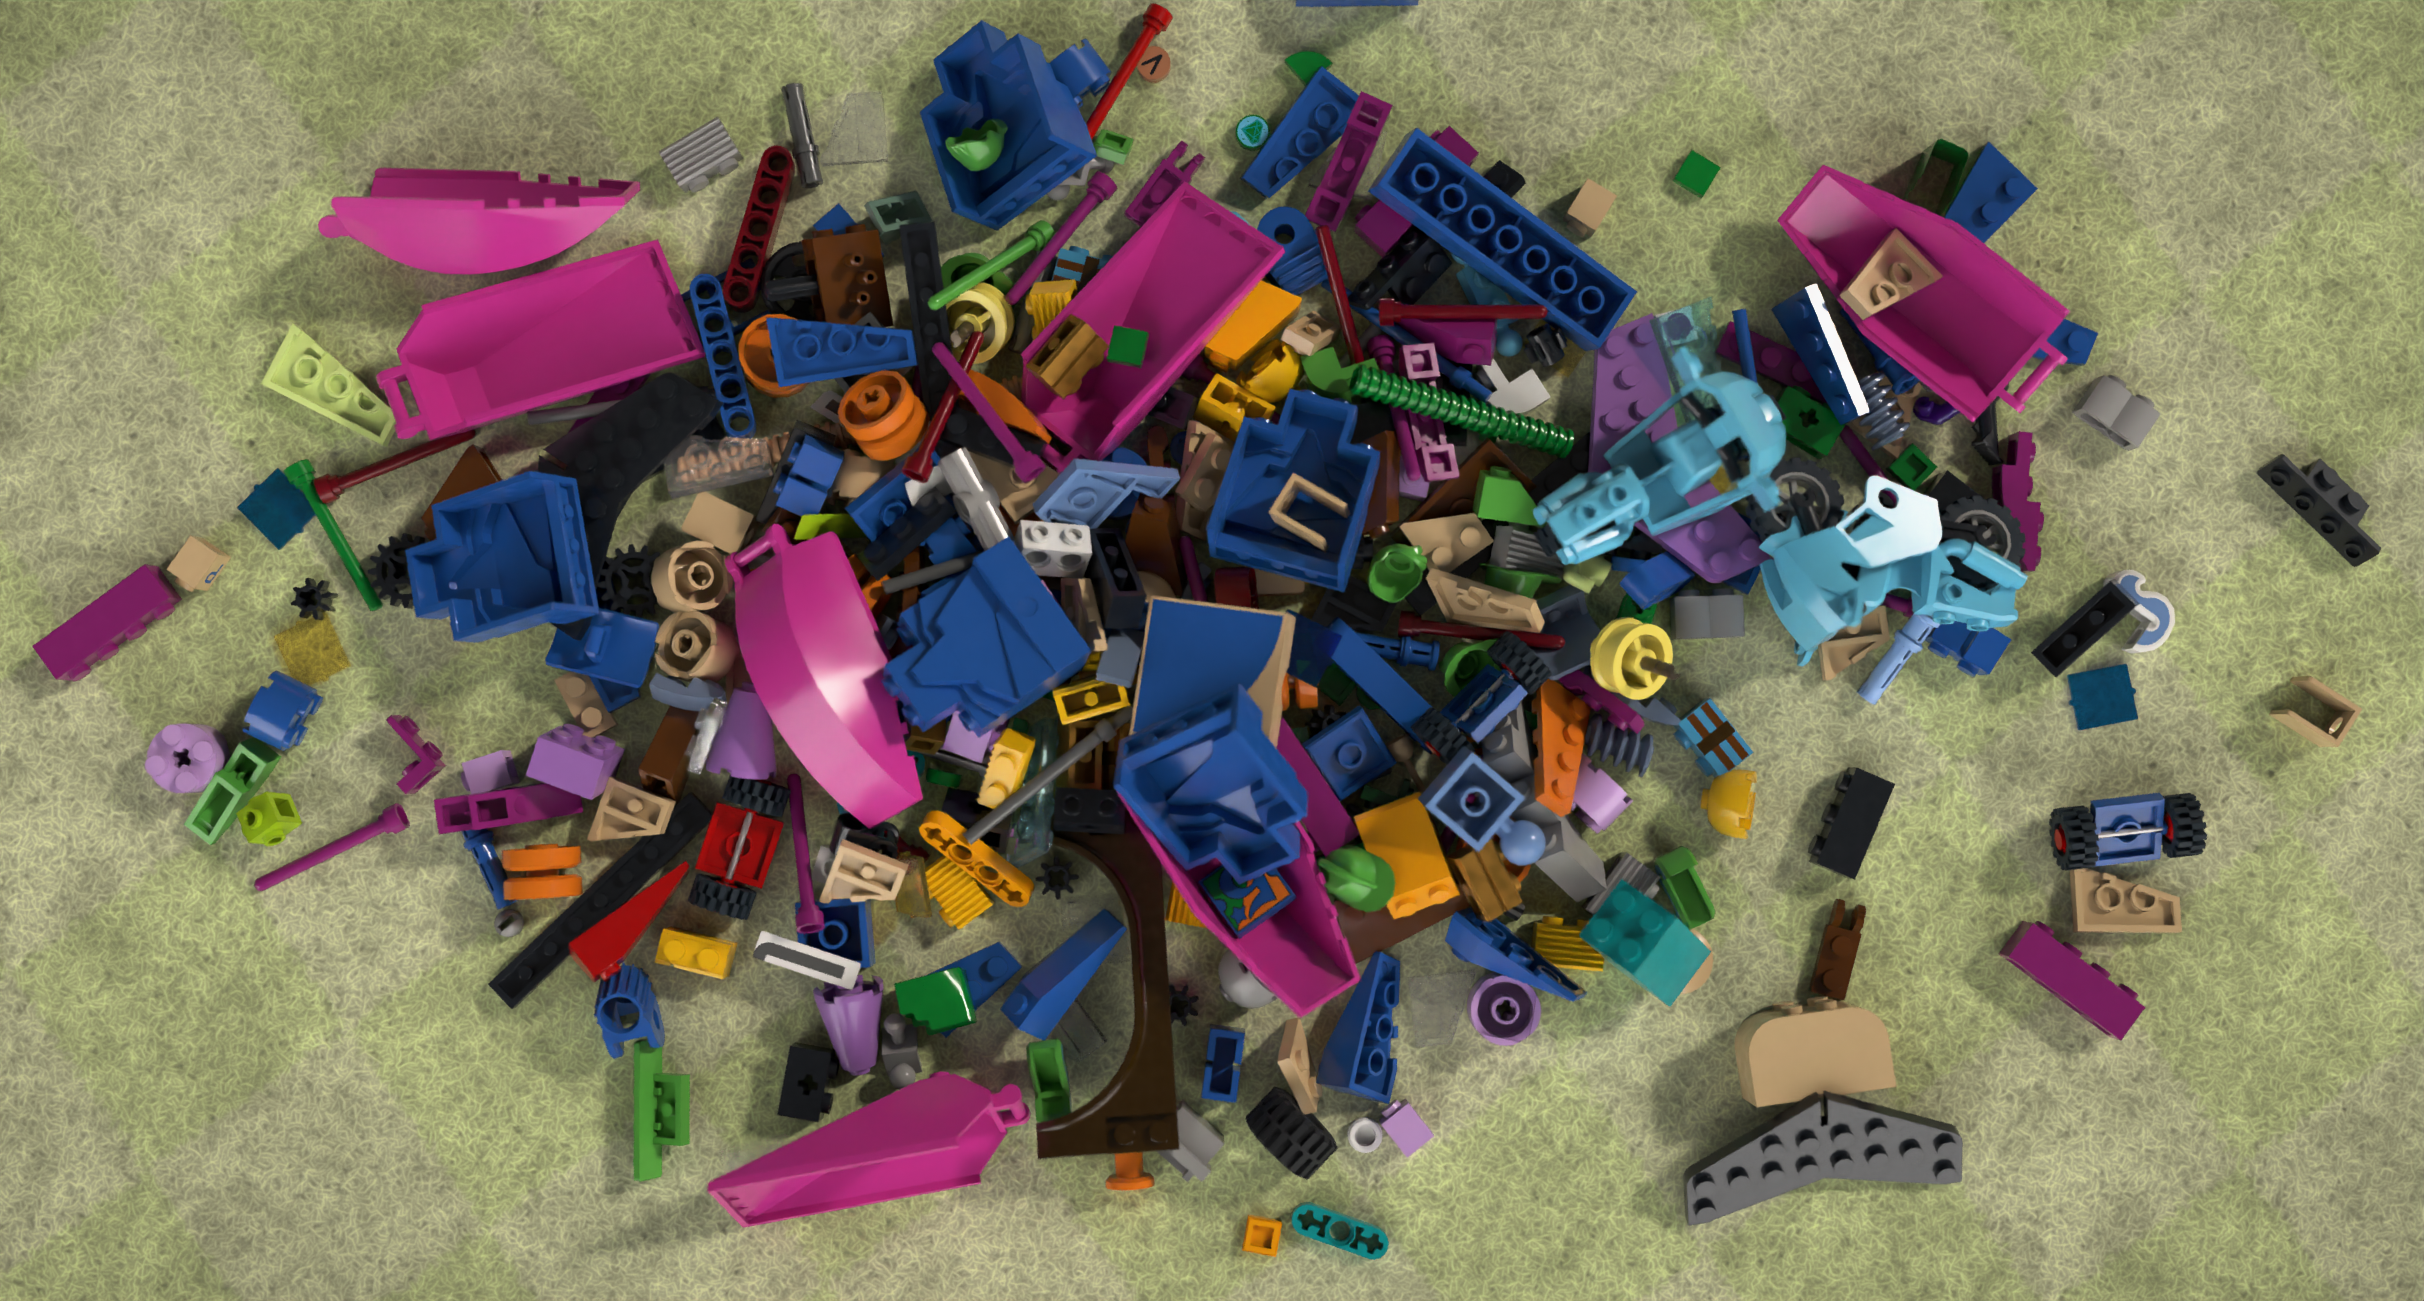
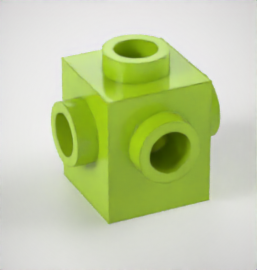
[236,791,302,846]

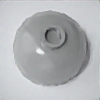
[1218,949,1278,1009]

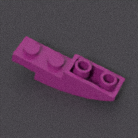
[1992,431,2044,573]
[434,783,584,834]

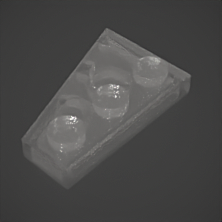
[664,435,774,499]

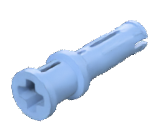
[1857,609,1941,705]

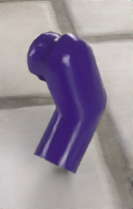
[1913,396,1960,425]

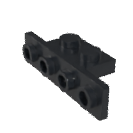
[1347,226,1452,310]
[2257,454,2381,567]

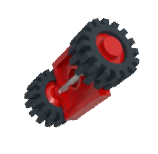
[688,773,791,920]

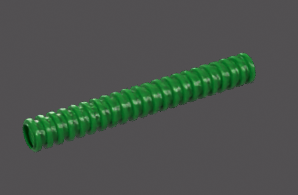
[1350,364,1574,459]

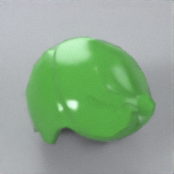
[945,118,1008,171]
[1367,544,1427,603]

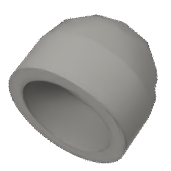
[494,909,524,937]

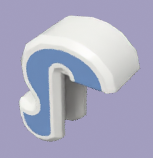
[2103,570,2175,654]

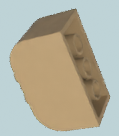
[1735,996,1897,1107]

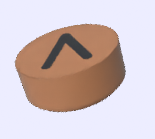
[1137,46,1171,83]

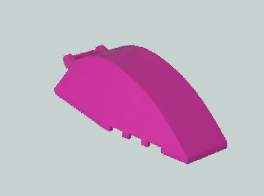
[1777,164,2070,422]
[318,167,640,275]
[725,524,923,829]
[1117,792,1361,1018]

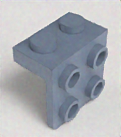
[1524,585,1600,680]

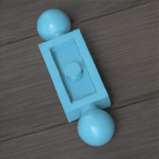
[1451,253,1523,357]

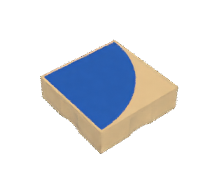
[1129,595,1296,748]

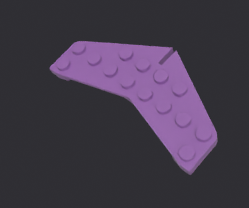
[1588,313,1771,583]

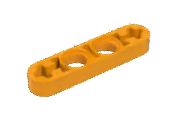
[919,810,1035,907]

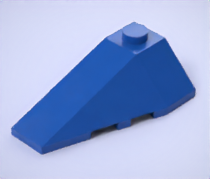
[1445,907,1587,1002]
[1000,908,1127,1041]
[1316,951,1400,1104]

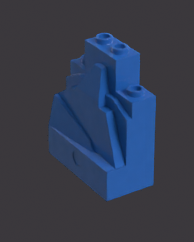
[920,20,1097,231]
[1207,389,1380,592]
[405,471,599,643]
[882,536,1091,738]
[1114,683,1308,884]

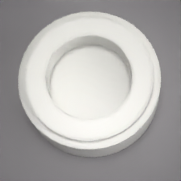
[1347,1117,1382,1153]

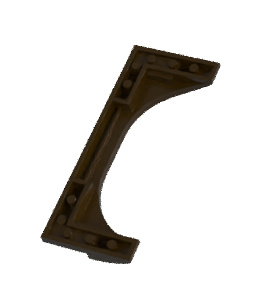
[1020,804,1180,1160]

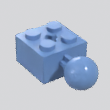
[1418,746,1546,866]

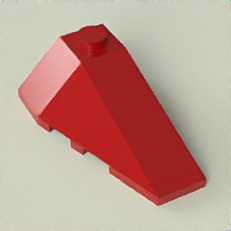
[569,861,690,983]

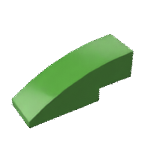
[184,737,281,845]

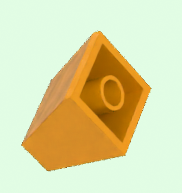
[1205,280,1302,372]
[1354,792,1460,919]

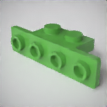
[633,1039,690,1181]

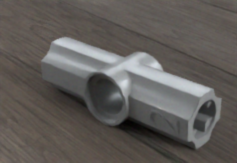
[937,447,1015,551]

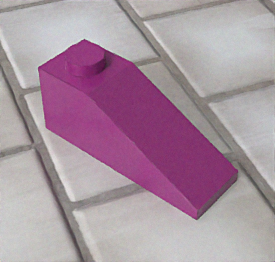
[1395,304,1497,366]

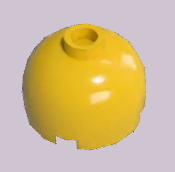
[1236,338,1304,403]
[1701,770,1757,839]

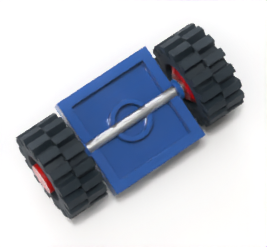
[1411,631,1552,765]
[2049,793,2207,871]

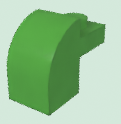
[1300,347,1379,403]

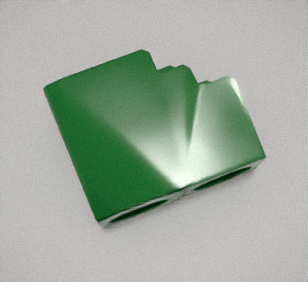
[1903,139,1969,216]
[894,967,977,1036]

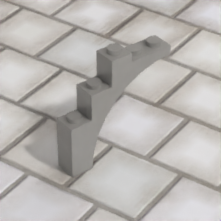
[1482,699,1607,902]

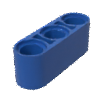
[1619,551,1695,610]

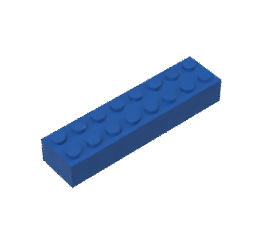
[1368,128,1637,352]

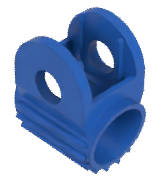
[1257,206,1328,296]
[594,963,665,1059]

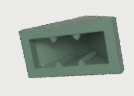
[864,191,932,245]

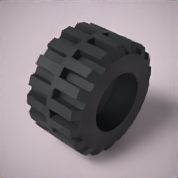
[1245,1087,1338,1180]

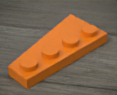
[1532,679,1591,817]

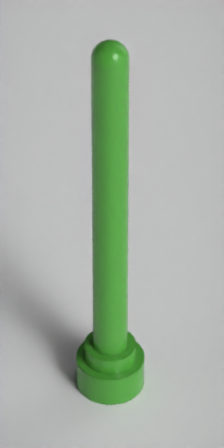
[928,220,1055,310]

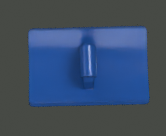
[545,608,659,688]

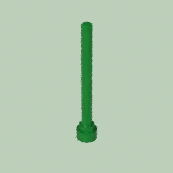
[283,459,383,612]

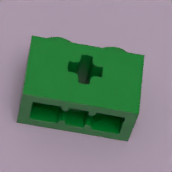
[1776,385,1845,460]

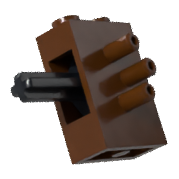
[764,224,894,327]

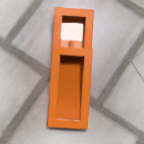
[959,370,1052,444]

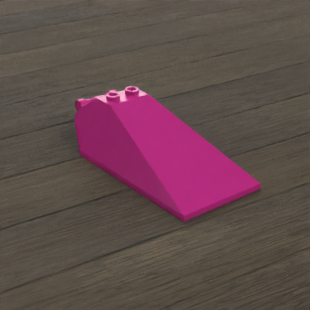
[1021,181,1285,474]
[376,239,705,441]
[707,1072,1031,1228]

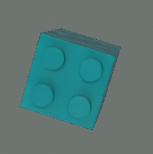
[1579,878,1711,1007]

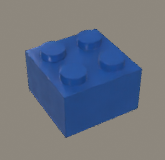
[795,898,876,968]

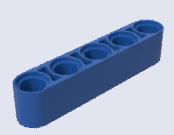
[689,274,756,443]
[1313,616,1433,755]

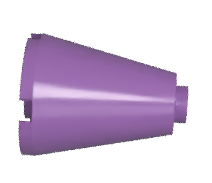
[706,682,776,779]
[813,975,884,1075]

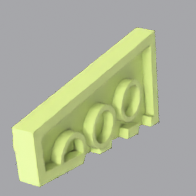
[261,323,396,447]

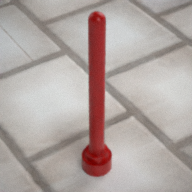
[1086,3,1173,140]

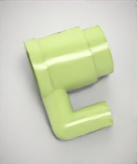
[1563,554,1612,594]

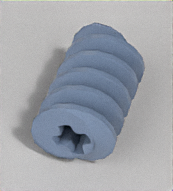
[1858,372,1910,451]
[1584,713,1654,777]

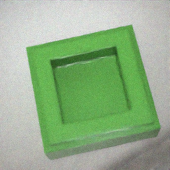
[1093,129,1134,165]

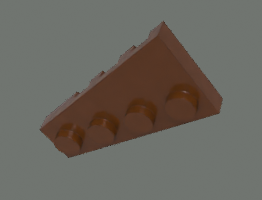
[1389,437,1537,546]
[1333,870,1470,964]

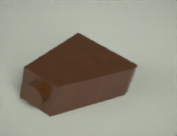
[1361,431,1400,539]
[421,444,503,541]
[1125,493,1188,597]
[638,706,708,807]

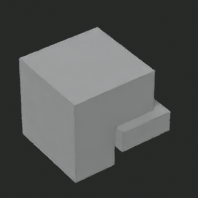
[1157,1099,1224,1182]

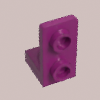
[386,715,446,794]

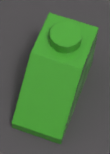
[1473,466,1547,527]

